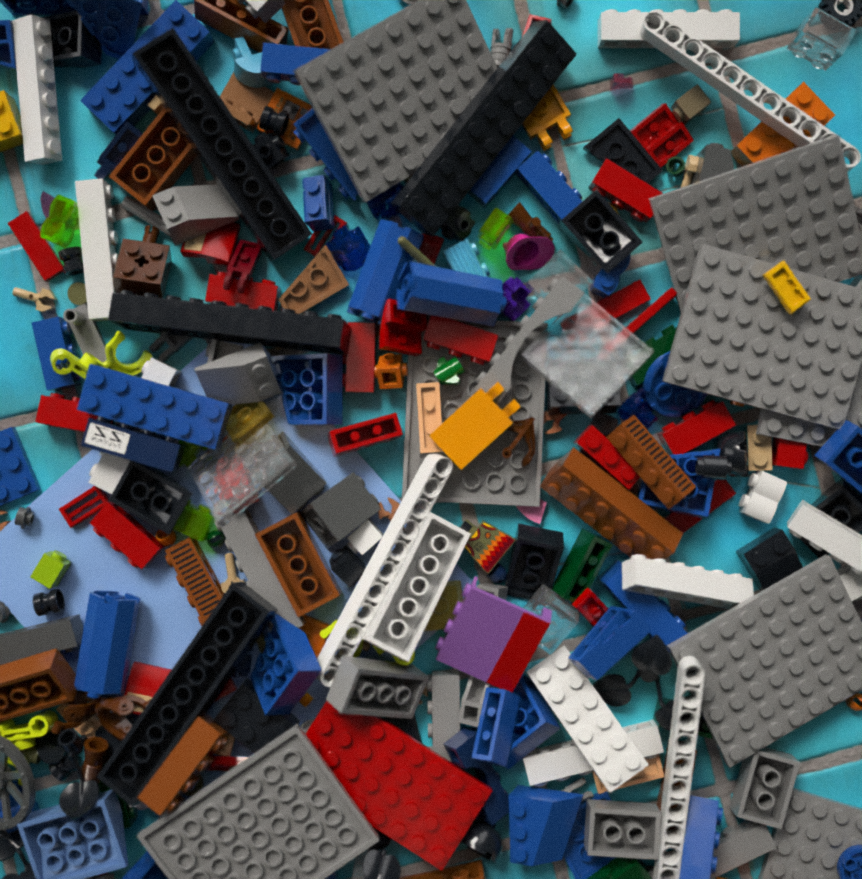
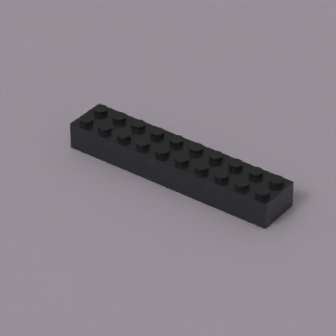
[390,20,577,236]
[132,28,312,262]
[108,290,351,356]
[97,582,278,807]

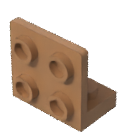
[220,72,274,133]

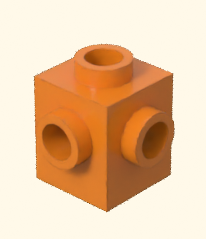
[374,353,408,389]

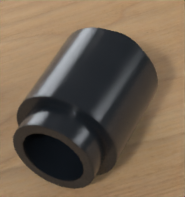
[695,455,732,480]

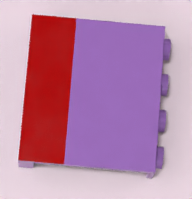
[435,576,552,692]

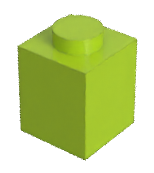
[30,550,72,589]

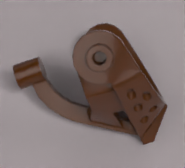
[502,416,536,468]
[51,690,96,734]
[95,695,151,741]

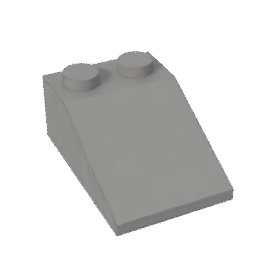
[152,184,239,246]
[194,342,281,405]

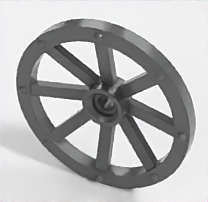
[0,736,36,830]

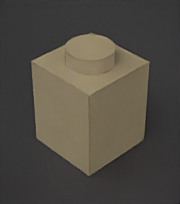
[671,84,711,125]

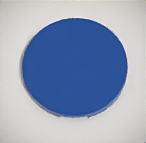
[643,351,707,417]

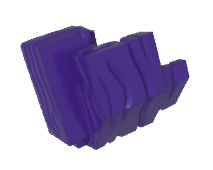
[500,276,532,322]

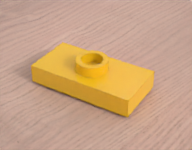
[762,261,811,314]

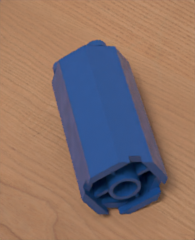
[347,219,424,325]
[396,262,506,327]
[74,590,141,698]

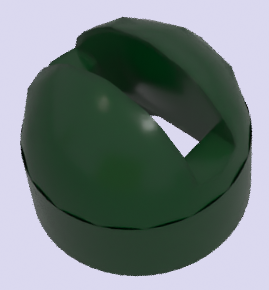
[666,157,685,177]
[207,530,226,548]

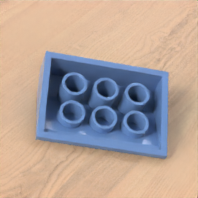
[17,790,128,879]

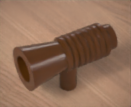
[505,202,553,241]
[82,737,113,784]

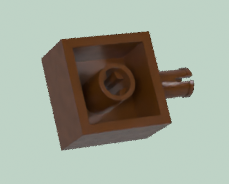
[113,225,172,298]

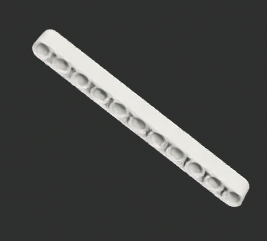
[640,11,861,173]
[316,452,453,687]
[652,656,705,879]

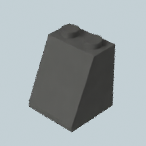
[691,143,734,184]
[249,432,327,514]
[300,472,381,549]

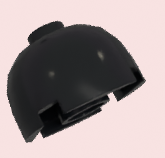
[717,431,749,478]
[460,820,503,863]

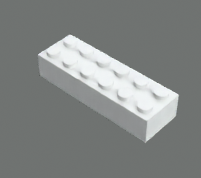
[362,512,471,662]
[526,645,649,793]

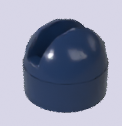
[487,563,507,583]

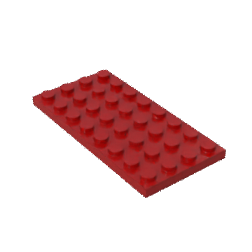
[305,700,492,871]

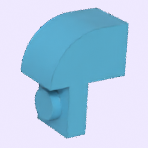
[232,37,277,88]

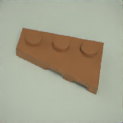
[278,245,349,314]

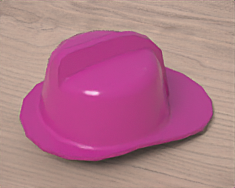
[502,234,555,270]

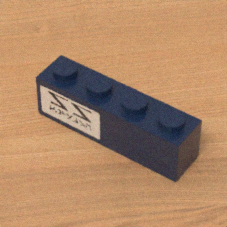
[81,416,185,473]

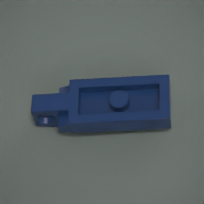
[94,121,143,179]

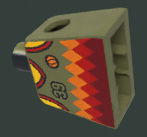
[459,519,516,574]

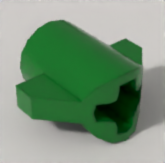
[434,356,465,385]

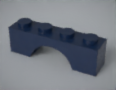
[443,728,509,826]

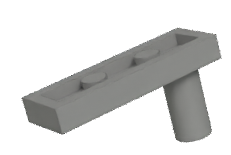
[63,304,107,362]

